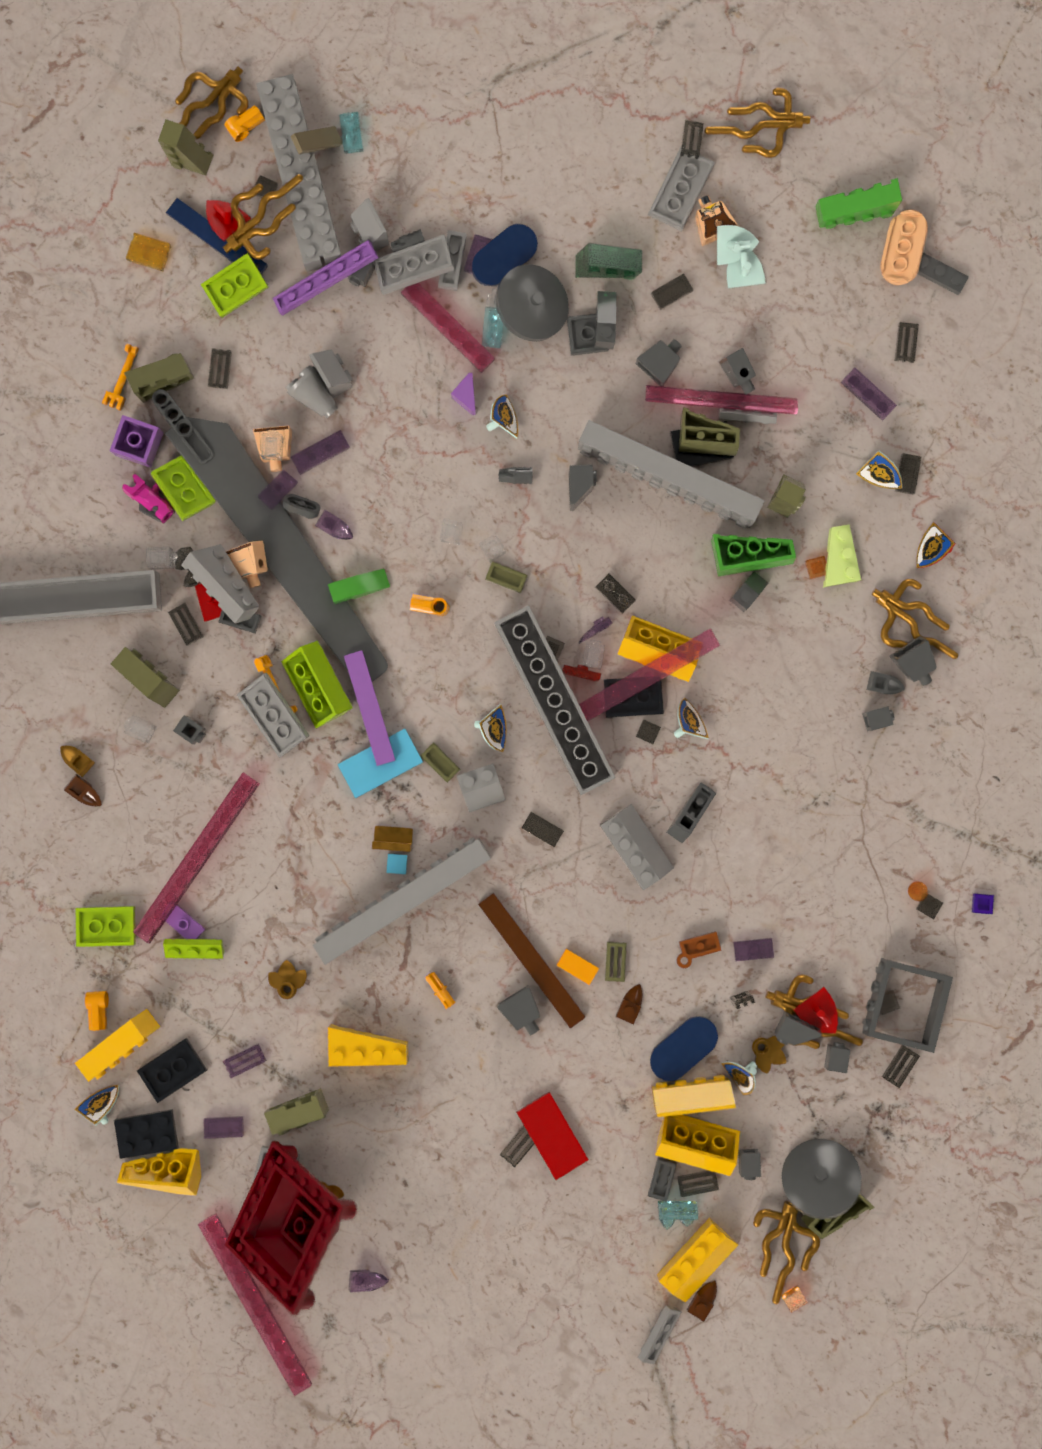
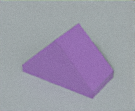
[451,373,476,415]

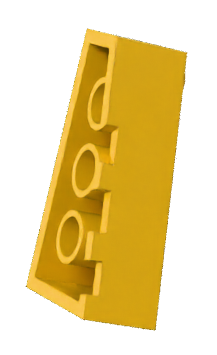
[75,1009,160,1082]
[328,1024,408,1067]

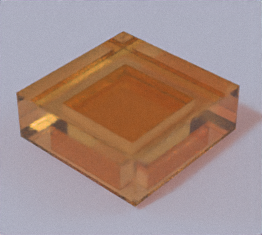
[805,556,826,579]
[781,1285,808,1313]

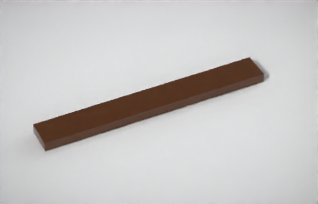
[478,893,586,1029]

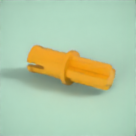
[425,972,456,1009]

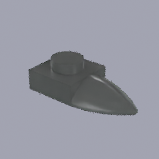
[866,671,905,695]

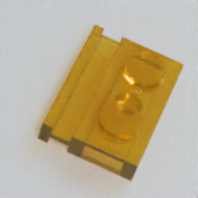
[126,233,171,272]

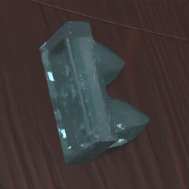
[339,112,363,154]
[481,306,503,348]
[658,1201,698,1230]

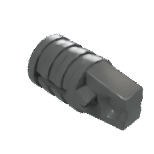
[390,229,425,253]
[499,467,533,484]

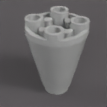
[286,365,338,418]

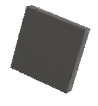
[567,313,609,356]

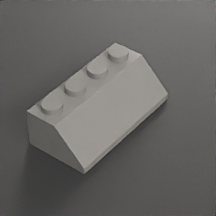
[600,804,674,890]

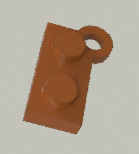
[676,931,722,969]

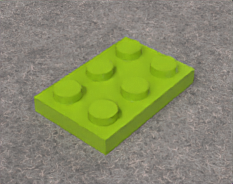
[201,253,269,318]
[151,455,215,521]
[75,906,136,947]

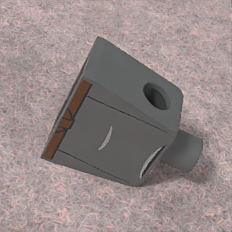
[719,348,756,395]

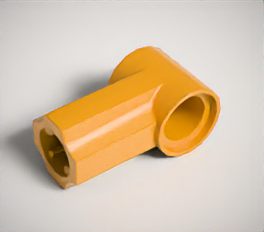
[224,105,265,142]
[410,594,449,616]
[85,991,109,1031]

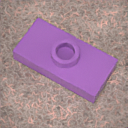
[163,904,205,939]

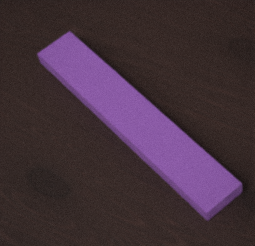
[273,240,379,316]
[344,650,396,766]

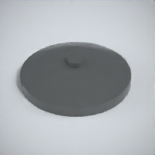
[496,264,569,342]
[782,1139,861,1219]

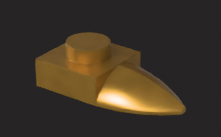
[60,746,95,777]

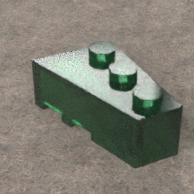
[575,243,642,280]

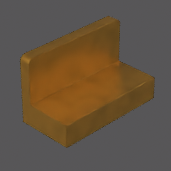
[372,826,413,852]

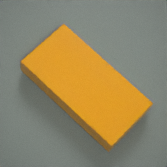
[556,948,599,985]

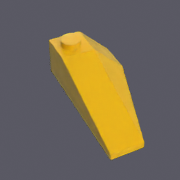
[117,1148,201,1196]

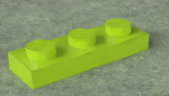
[163,939,224,959]

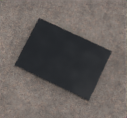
[670,420,734,467]
[604,676,664,718]
[137,1038,207,1103]

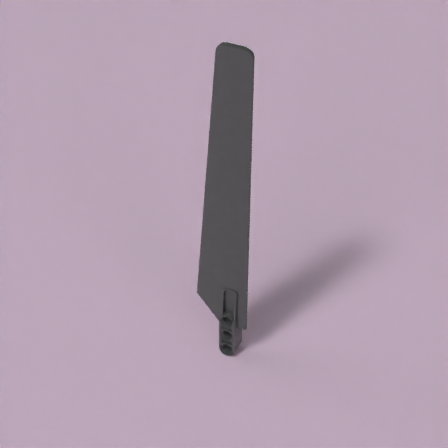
[152,390,388,682]

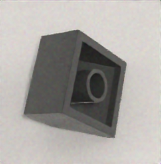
[569,465,597,511]

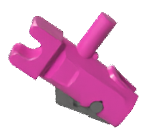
[122,474,174,524]

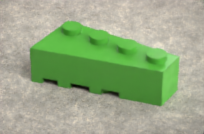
[815,178,902,229]
[711,534,796,577]

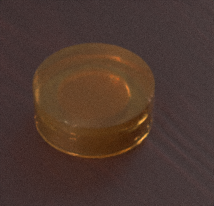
[908,881,929,902]

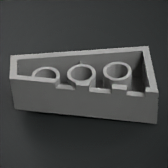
[181,544,259,623]

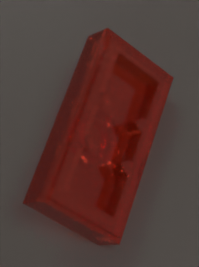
[562,665,601,682]

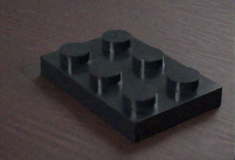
[114,1109,179,1159]

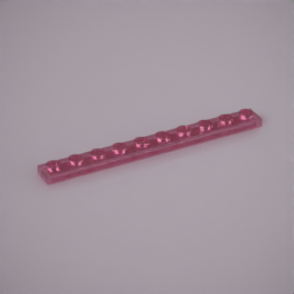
[133,772,260,944]
[198,1213,312,1396]

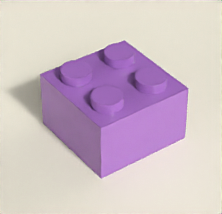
[110,415,164,468]

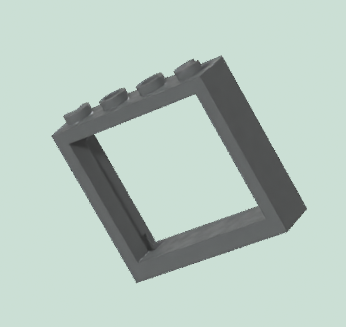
[862,958,953,1053]

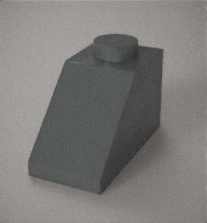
[729,571,768,612]
[774,1012,822,1046]

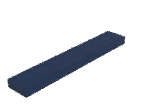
[166,198,268,274]

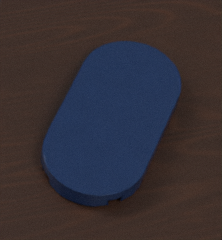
[472,224,538,287]
[650,1016,718,1081]

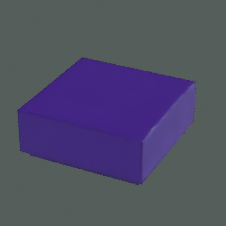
[972,893,994,914]

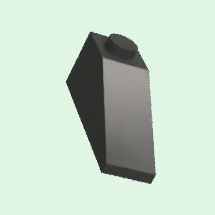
[594,291,617,349]
[667,782,716,843]

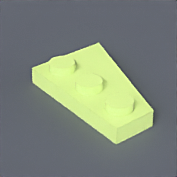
[823,524,861,588]

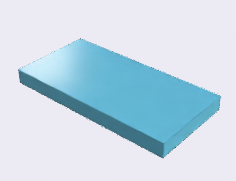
[337,729,423,798]

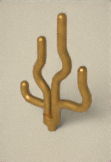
[175,66,249,139]
[704,88,810,158]
[223,174,303,260]
[871,579,958,659]
[765,974,863,1049]
[753,1201,820,1305]

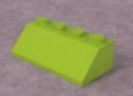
[281,640,353,729]

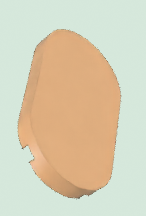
[880,210,928,285]

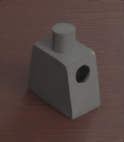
[635,339,682,388]
[890,636,937,686]
[497,985,540,1035]

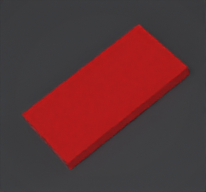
[516,1092,589,1180]

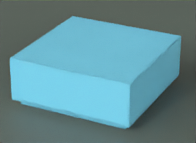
[386,853,408,874]

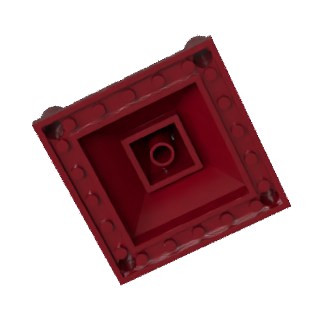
[225,1141,357,1316]

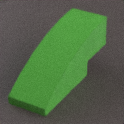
[328,569,390,604]

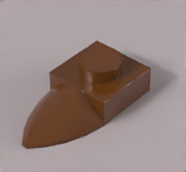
[64,774,102,806]
[616,984,643,1025]
[687,1281,717,1322]

